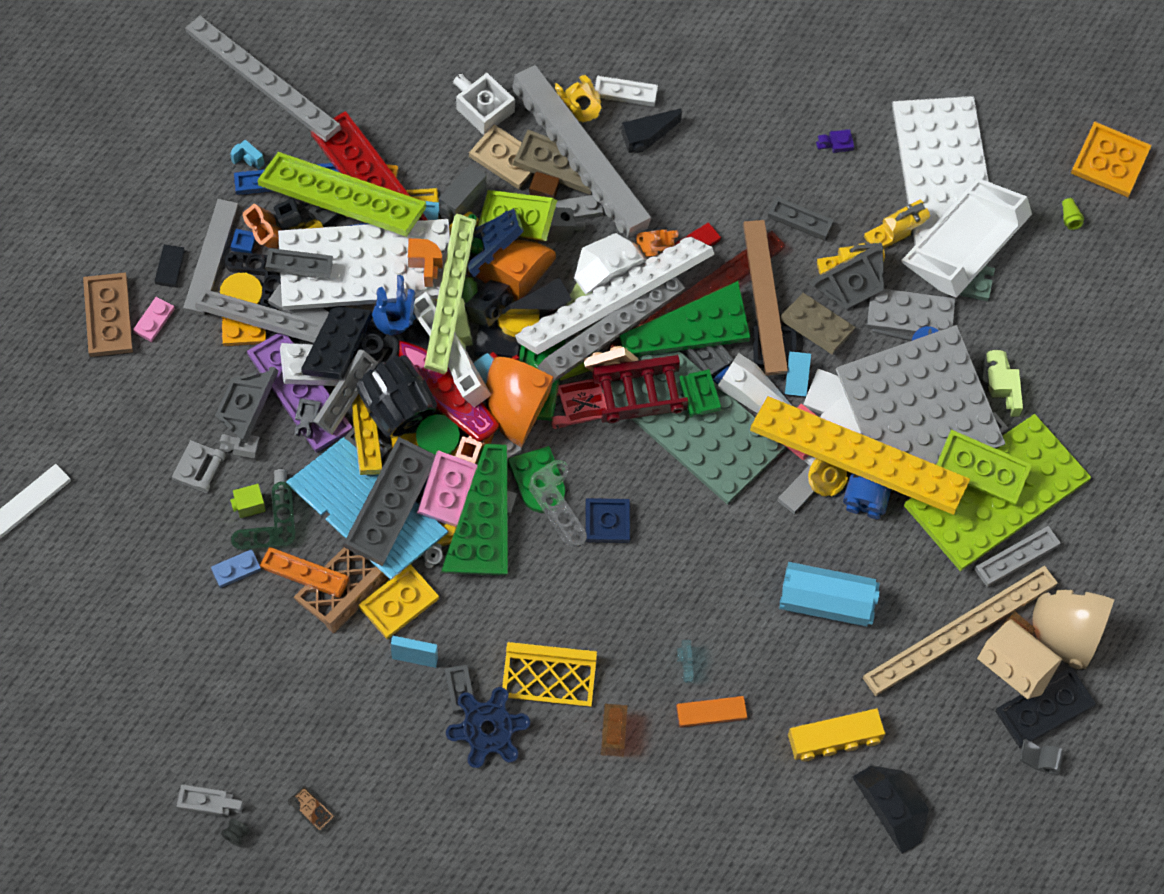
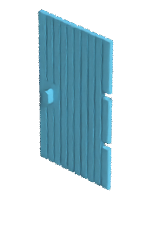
[286,437,448,580]

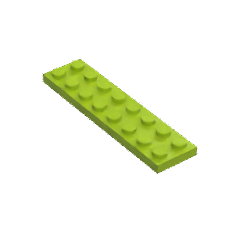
[258,152,427,237]

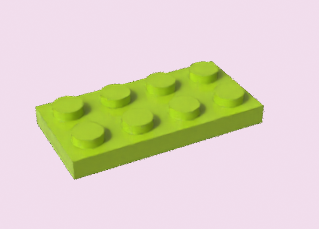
[478,190,557,241]
[936,429,1032,505]

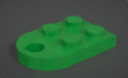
[508,446,565,513]

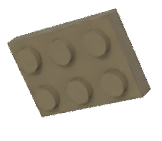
[780,293,855,354]

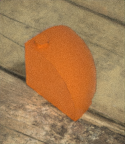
[467,240,556,301]
[486,357,553,448]

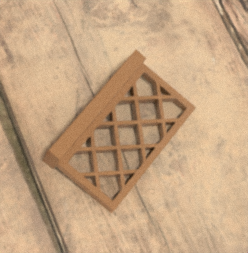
[294,548,389,634]

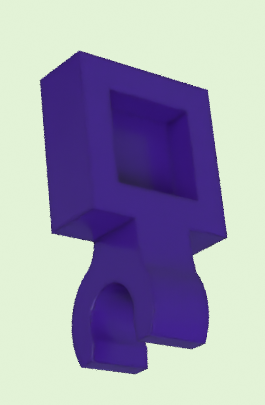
[816,129,854,153]

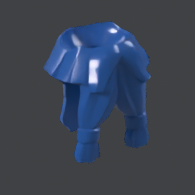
[372,275,416,336]

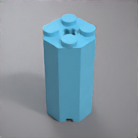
[779,562,880,626]

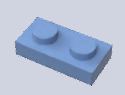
[211,549,261,588]

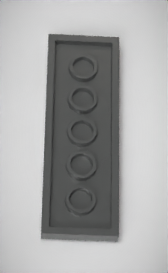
[342,437,435,566]

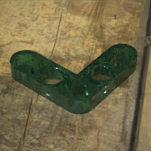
[231,481,296,550]

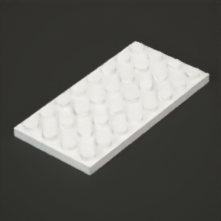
[892,97,988,245]
[278,219,450,310]

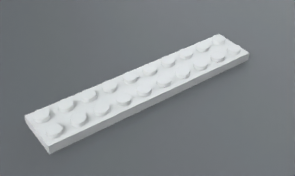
[515,237,714,354]

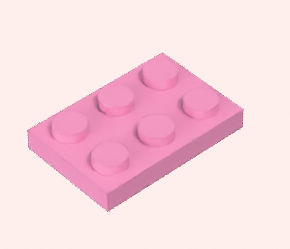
[417,451,477,527]

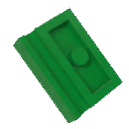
[679,369,721,418]

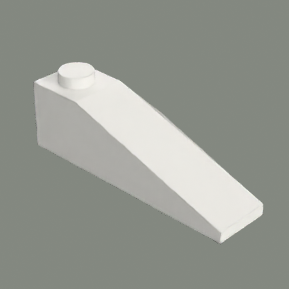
[717,353,792,413]

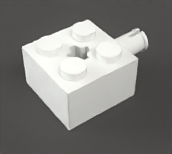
[453,73,515,135]

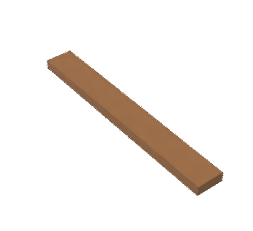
[743,220,788,376]

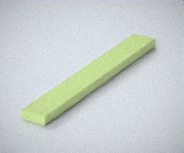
[424,214,476,374]

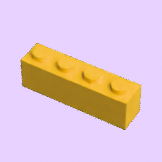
[788,709,885,761]

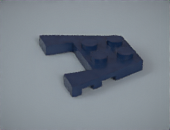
[468,208,524,277]

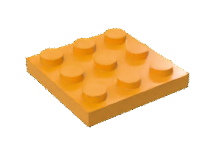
[1071,122,1152,197]

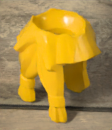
[555,75,602,123]

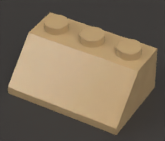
[977,619,1062,699]

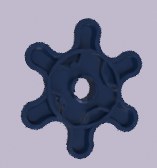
[446,687,530,768]

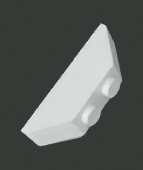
[574,233,649,295]

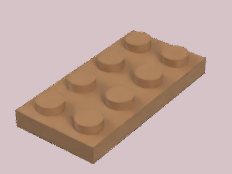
[83,273,133,357]

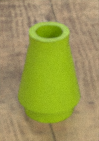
[1062,198,1084,230]

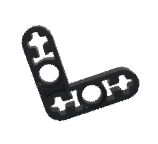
[225,252,281,310]

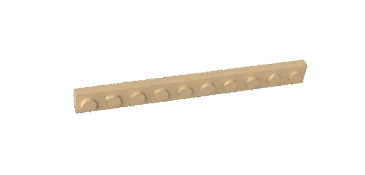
[863,566,1057,696]

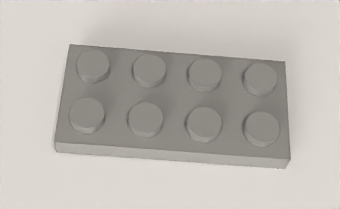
[867,289,955,334]

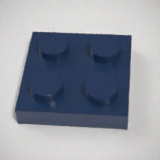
[585,498,630,543]

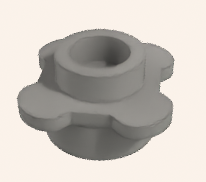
[422,543,446,568]

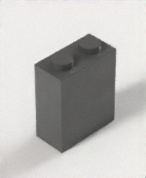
[439,164,487,225]

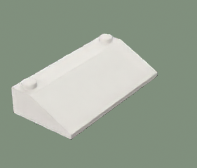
[902,178,1032,297]

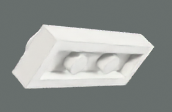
[595,76,658,107]

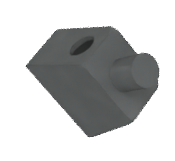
[536,207,585,244]

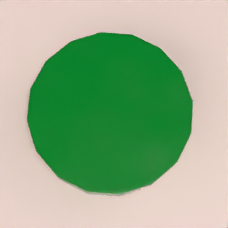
[416,414,460,455]

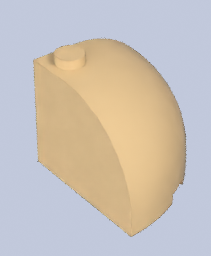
[1033,590,1114,669]

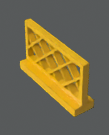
[502,642,597,707]

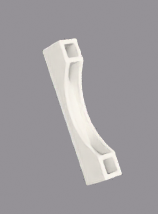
[414,292,491,407]

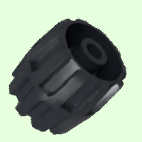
[356,355,438,438]

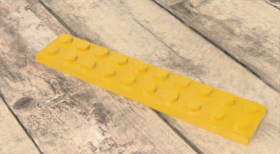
[750,396,970,515]

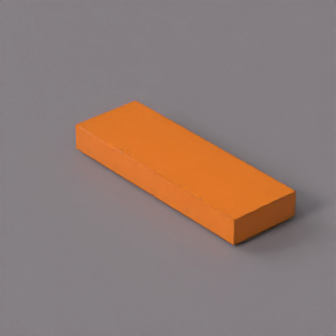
[676,696,747,728]

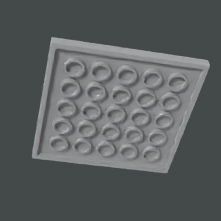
[836,325,1005,465]

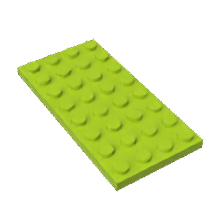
[904,414,1091,571]

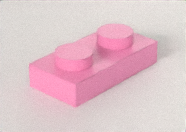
[133,297,175,342]

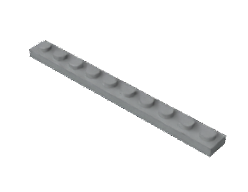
[185,16,341,142]

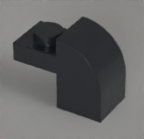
[273,197,306,230]

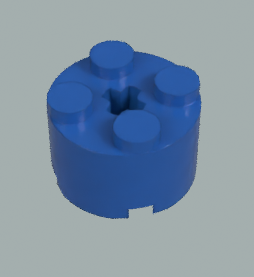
[843,474,892,519]

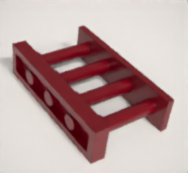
[593,355,688,424]

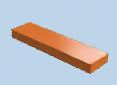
[260,547,349,598]

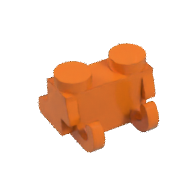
[636,229,678,257]

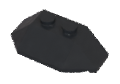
[852,765,929,854]

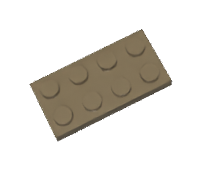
[513,130,591,195]

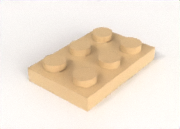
[469,125,533,189]

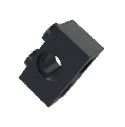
[464,279,515,327]

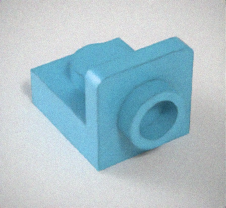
[230,140,264,169]

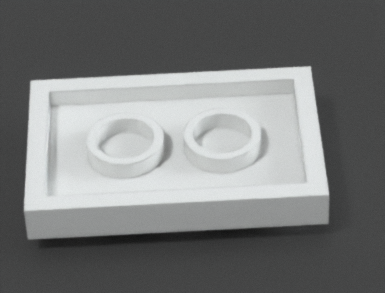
[280,343,340,386]

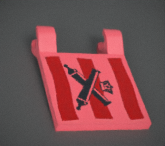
[552,379,607,429]

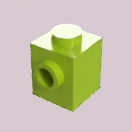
[230,484,266,518]

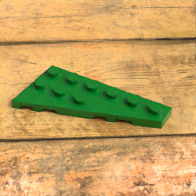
[620,281,750,356]
[440,444,508,576]

